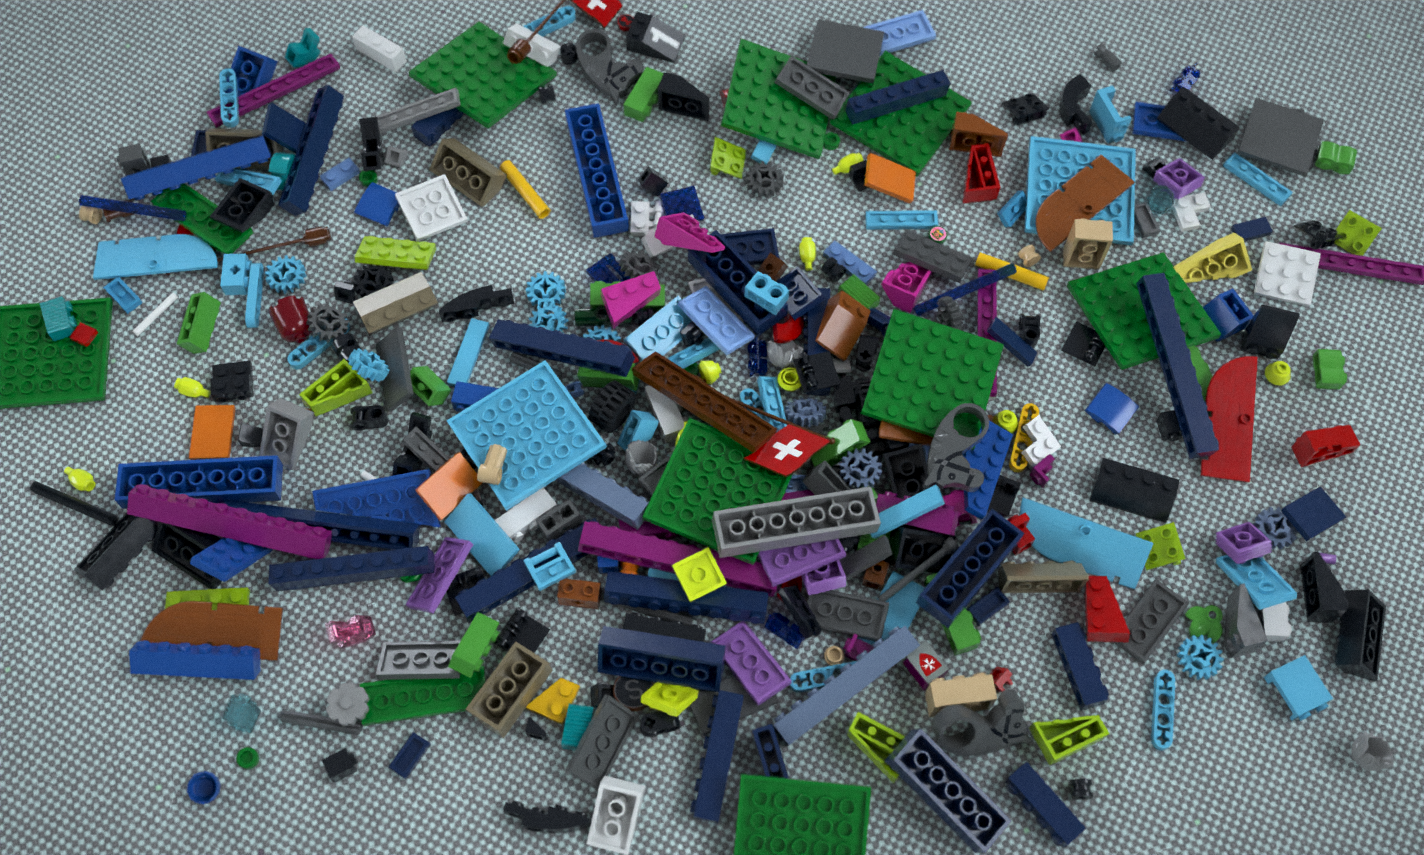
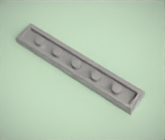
[375,88,461,134]

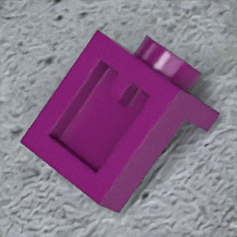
[1029,454,1055,488]
[843,633,874,661]

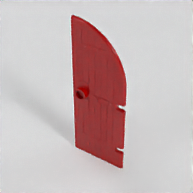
[1200,356,1258,482]

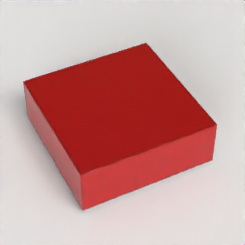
[70,322,98,347]

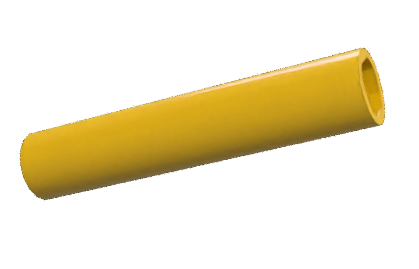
[499,160,551,219]
[975,252,1049,291]

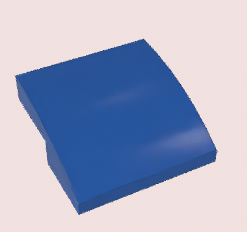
[354,182,400,227]
[1085,383,1139,435]

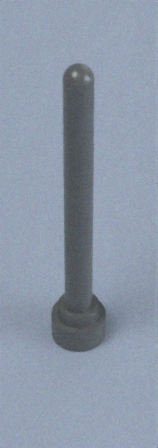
[878,537,959,602]

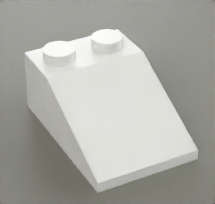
[587,776,646,855]

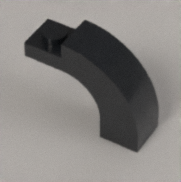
[1059,74,1093,135]
[359,117,384,171]
[392,412,432,476]

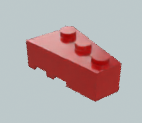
[962,143,1001,204]
[1291,425,1361,467]
[1084,576,1130,642]

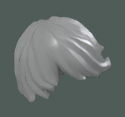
[766,340,803,369]
[624,440,658,477]
[1351,731,1395,771]

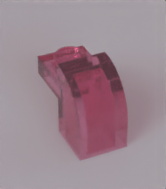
[325,615,376,648]

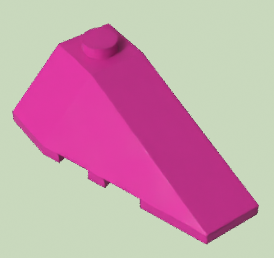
[654,212,725,253]
[881,261,932,313]

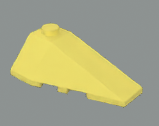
[1173,233,1252,283]

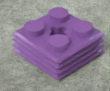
[1153,158,1205,199]
[1215,522,1272,564]
[801,560,846,595]

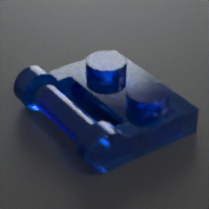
[586,253,630,283]

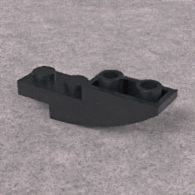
[439,285,514,322]
[503,801,591,833]

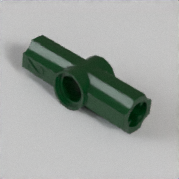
[575,306,631,328]

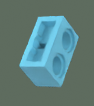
[745,271,789,316]

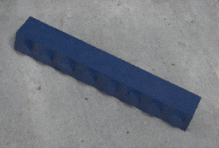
[278,84,344,216]
[489,319,635,377]
[455,518,598,623]
[269,546,435,592]
[604,571,768,624]

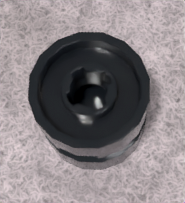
[331,333,363,367]

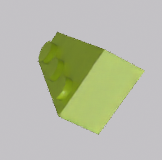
[299,359,373,416]
[847,712,905,784]
[1029,715,1110,766]

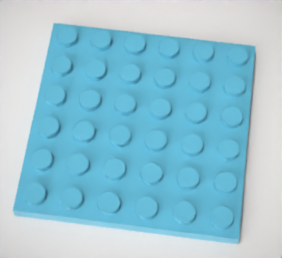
[1024,136,1136,246]
[447,360,607,511]

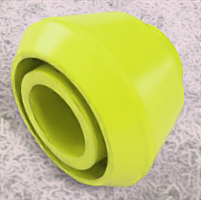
[698,360,721,385]
[1265,361,1291,386]
[777,367,801,392]
[993,410,1018,433]

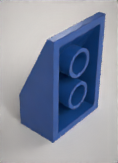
[224,45,278,97]

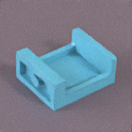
[1089,85,1132,143]
[1264,655,1333,721]

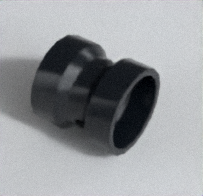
[821,257,847,282]

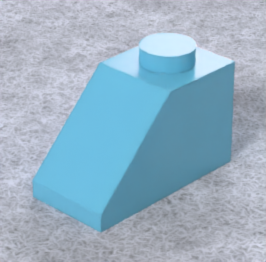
[617,410,659,450]

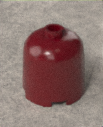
[268,295,312,343]

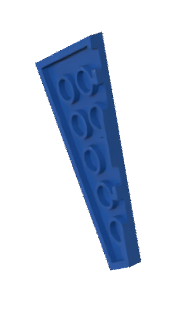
[963,420,1013,520]
[312,469,441,527]

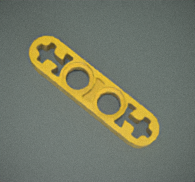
[1009,403,1039,473]

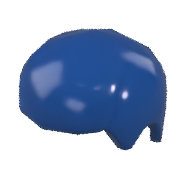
[187,771,221,804]

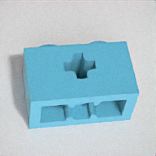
[220,253,252,295]

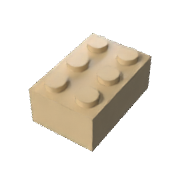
[1063,218,1113,269]
[925,672,997,717]

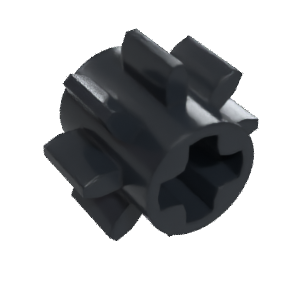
[592,442,616,466]

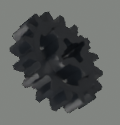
[353,264,394,298]

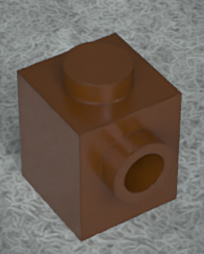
[758,253,788,282]
[862,559,890,591]

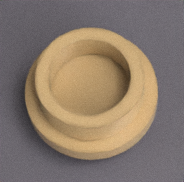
[824,646,845,666]

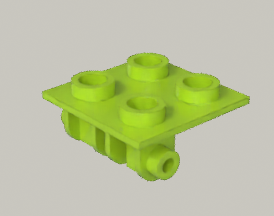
[710,137,746,179]
[1334,210,1382,256]
[1135,522,1186,570]

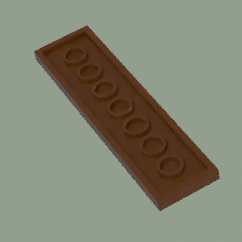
[632,351,777,453]

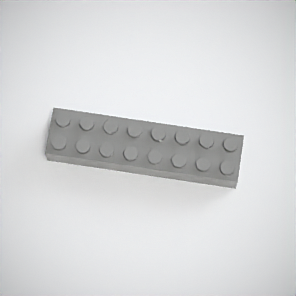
[712,487,881,558]

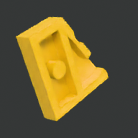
[526,678,580,725]

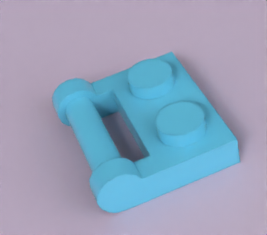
[523,542,576,591]

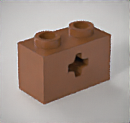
[557,579,602,610]

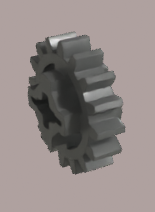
[745,161,784,198]
[619,250,659,279]
[937,295,963,330]
[306,302,349,343]

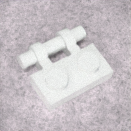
[631,201,664,236]

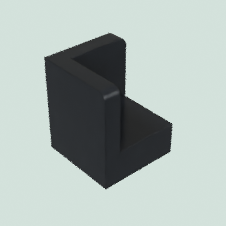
[849,160,870,192]
[638,166,668,197]

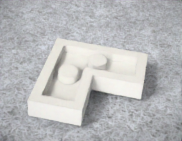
[1169,192,1211,232]
[1021,415,1061,468]

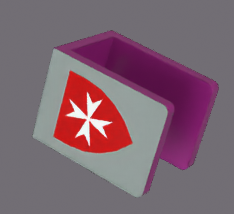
[903,641,949,691]

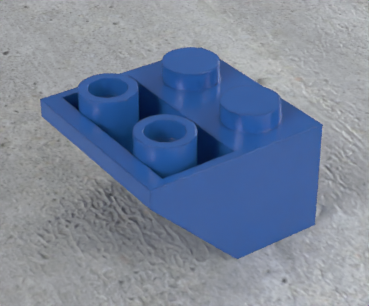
[1203,288,1254,342]

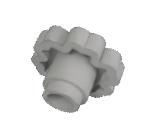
[326,682,370,726]

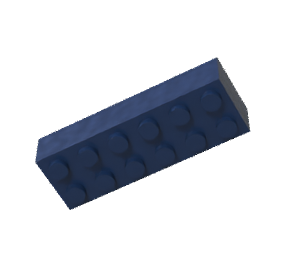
[688,230,788,336]
[916,509,1025,628]
[598,626,726,692]
[885,728,1012,853]

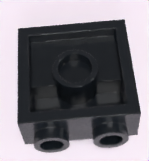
[210,360,253,403]

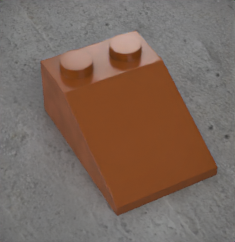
[949,112,1008,157]
[815,290,870,361]

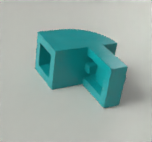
[284,28,321,68]
[269,152,295,191]

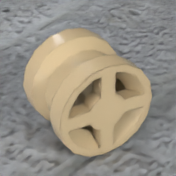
[79,203,103,224]
[1018,244,1041,267]

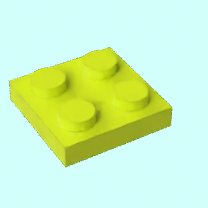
[672,547,727,602]
[641,682,698,717]

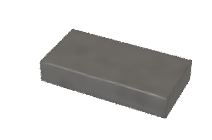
[1134,202,1161,238]

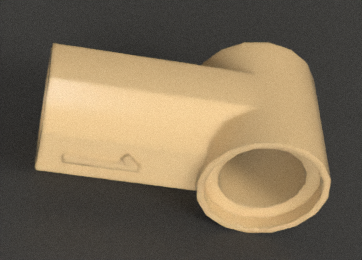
[477,444,507,485]

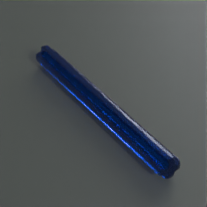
[79,195,187,221]
[914,263,1017,316]

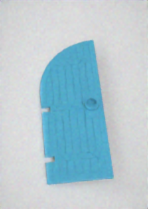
[93,234,217,280]
[1020,497,1153,590]

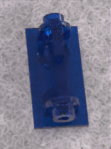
[1169,63,1201,92]
[747,336,768,377]
[764,612,805,650]

